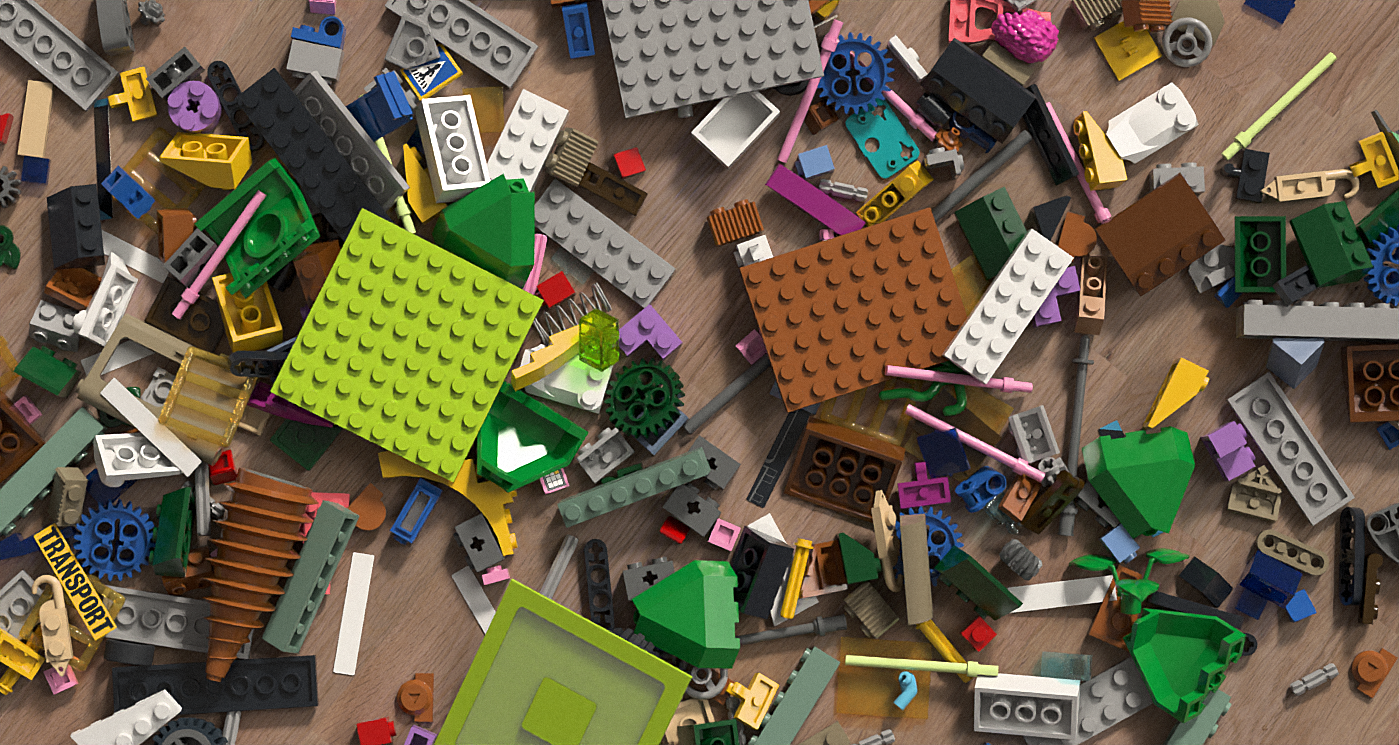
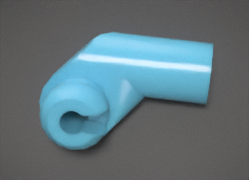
[894,671,917,710]

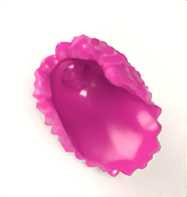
[991,10,1059,63]

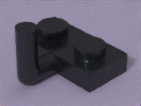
[1220,149,1270,203]

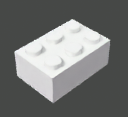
[691,91,780,170]

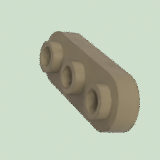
[1256,530,1329,575]

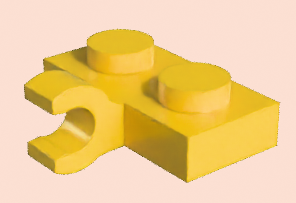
[108,67,158,122]
[1349,131,1399,188]
[725,673,779,730]

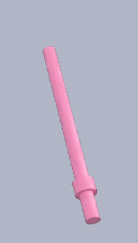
[777,19,843,163]
[825,32,937,142]
[1046,102,1112,225]
[172,190,266,319]
[885,365,1033,393]
[905,404,1045,483]

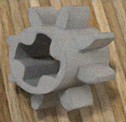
[1038,456,1069,487]

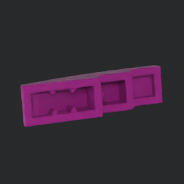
[765,164,866,236]
[245,382,334,427]

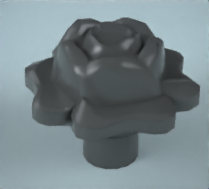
[138,0,165,25]

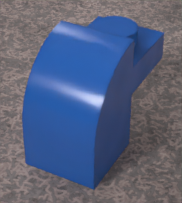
[101,165,155,219]

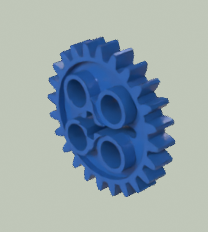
[817,32,895,114]
[1364,224,1399,306]
[73,499,156,581]
[893,506,964,586]

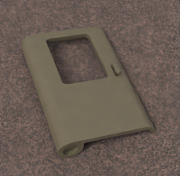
[75,313,261,466]

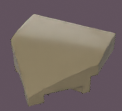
[1168,0,1225,46]
[1226,465,1282,523]

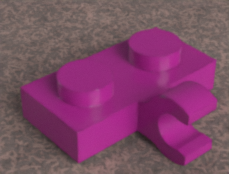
[897,462,951,509]

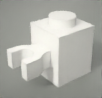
[733,235,773,267]

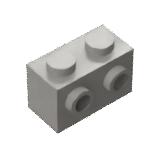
[286,39,345,85]
[1149,163,1205,195]

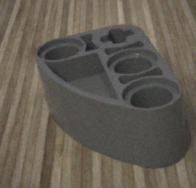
[96,0,135,56]
[1365,503,1399,566]

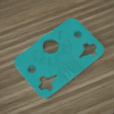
[845,98,920,179]

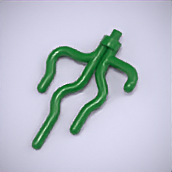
[878,361,970,416]

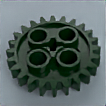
[604,358,685,439]

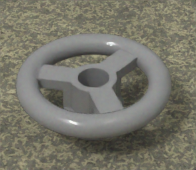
[1162,18,1212,67]
[678,660,728,700]

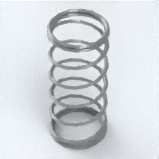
[533,283,612,347]

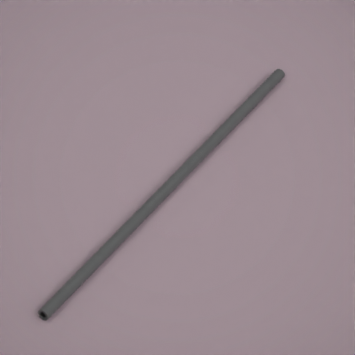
[683,130,1032,435]

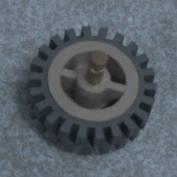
[152,717,228,745]

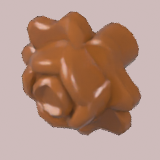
[934,127,963,152]

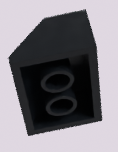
[47,184,105,270]
[730,526,794,619]

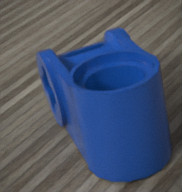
[955,466,1006,513]

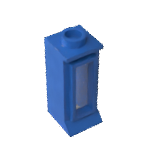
[390,478,444,545]

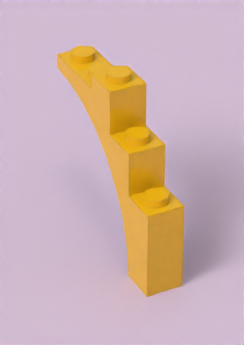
[378,451,518,556]

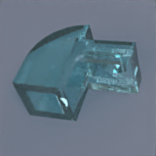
[1041,651,1092,681]

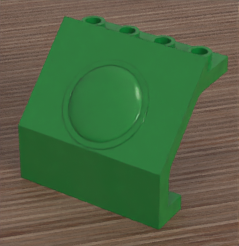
[195,158,320,299]

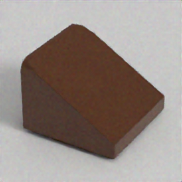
[804,99,839,135]

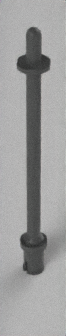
[1057,335,1094,536]
[655,614,847,664]

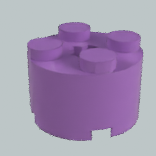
[168,81,222,134]

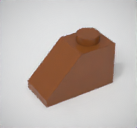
[156,207,197,264]

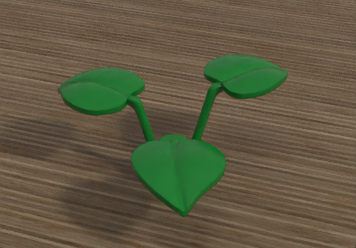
[1069,548,1189,615]

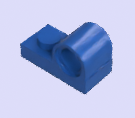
[562,2,595,59]
[291,16,346,50]

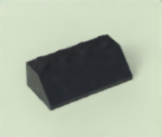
[921,38,1037,144]

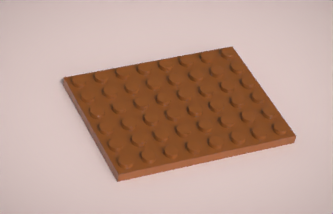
[739,207,968,413]

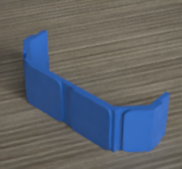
[345,71,413,143]

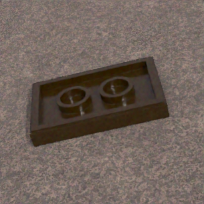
[144,276,225,356]
[911,389,1002,476]

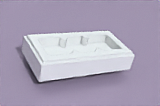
[888,35,927,83]

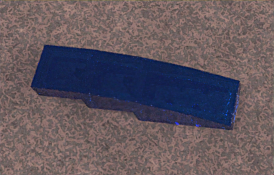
[0,526,78,561]

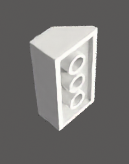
[415,95,490,203]
[974,673,1080,740]

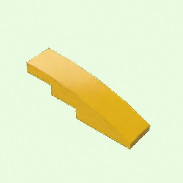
[511,319,597,391]
[0,628,46,680]

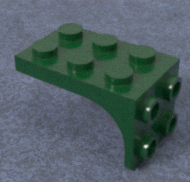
[269,419,344,472]

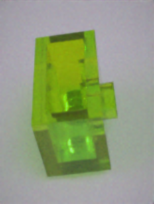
[579,308,619,372]

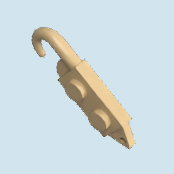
[1260,169,1360,202]
[871,490,903,592]
[32,575,74,677]

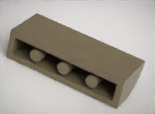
[900,514,933,625]

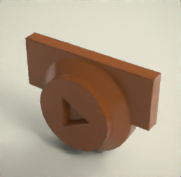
[1058,212,1097,262]
[347,483,386,531]
[1351,648,1398,699]
[397,673,434,722]

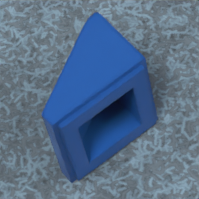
[1214,277,1243,308]
[1376,422,1399,450]
[1281,589,1317,623]

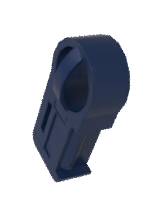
[949,111,997,153]

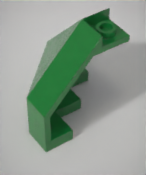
[432,173,535,288]
[477,381,589,493]
[1082,426,1195,539]
[632,560,740,669]
[1123,608,1246,724]

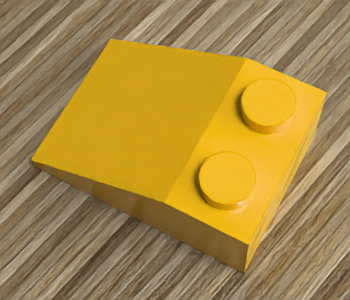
[159,132,252,190]
[212,273,283,353]
[1141,357,1209,430]

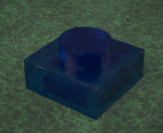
[21,156,51,185]
[1234,586,1269,620]

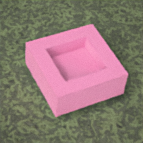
[736,329,766,365]
[14,395,42,424]
[708,518,741,551]
[482,565,510,585]
[44,663,79,695]

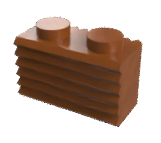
[1121,0,1173,33]
[706,199,764,248]

